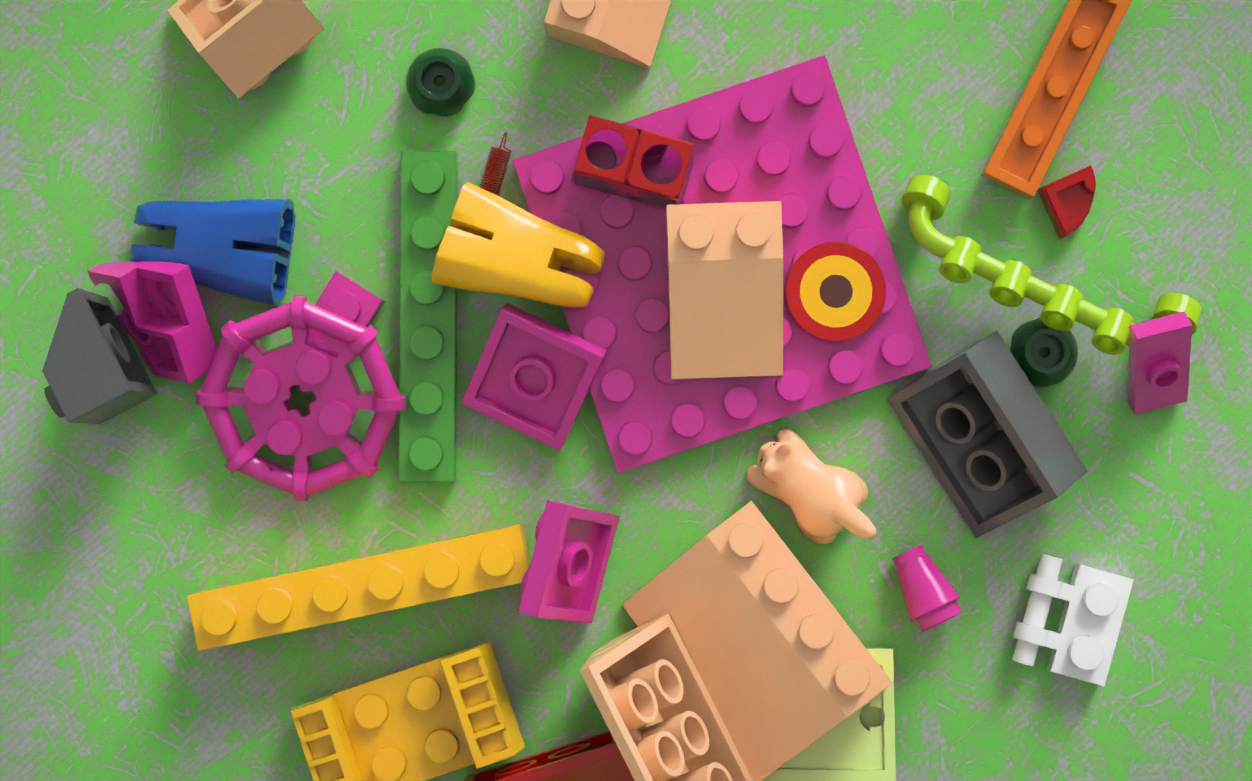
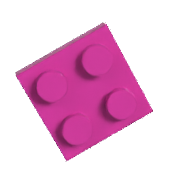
[461,302,607,451]
[518,500,620,623]

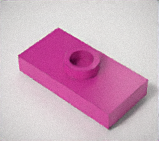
[1127,312,1192,415]

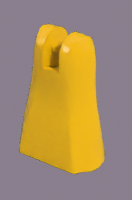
[431,182,605,308]

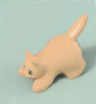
[746,428,876,544]

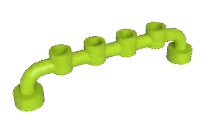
[902,175,1202,355]

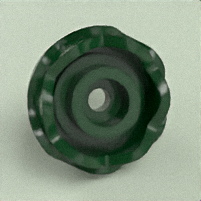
[406,48,475,117]
[1010,318,1078,387]

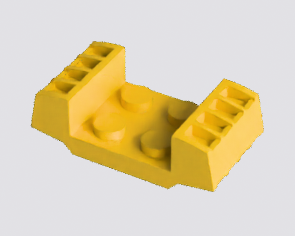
[290,641,525,781]

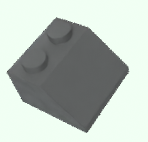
[42,288,157,425]

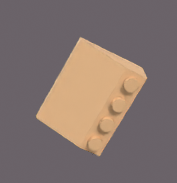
[622,500,892,781]
[580,613,753,781]

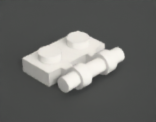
[1012,554,1134,687]

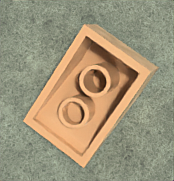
[666,201,783,380]

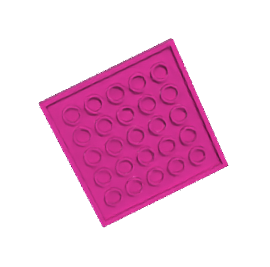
[513,55,932,473]

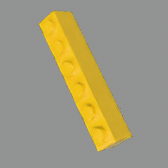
[187,523,531,651]

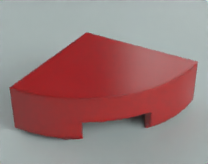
[1037,165,1096,240]

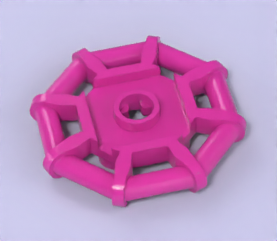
[196,296,406,501]

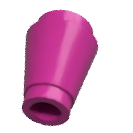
[892,545,962,632]

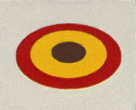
[786,241,886,341]

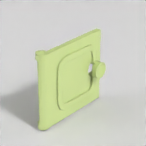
[753,648,896,781]

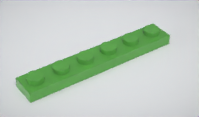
[399,151,458,482]

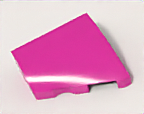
[88,261,217,384]

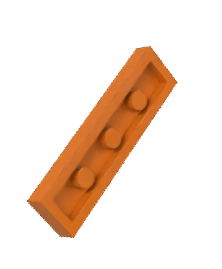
[981,0,1132,200]

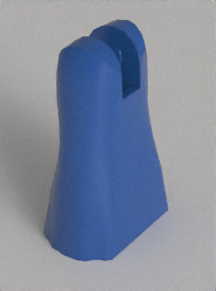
[130,199,296,306]

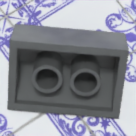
[887,330,1088,538]

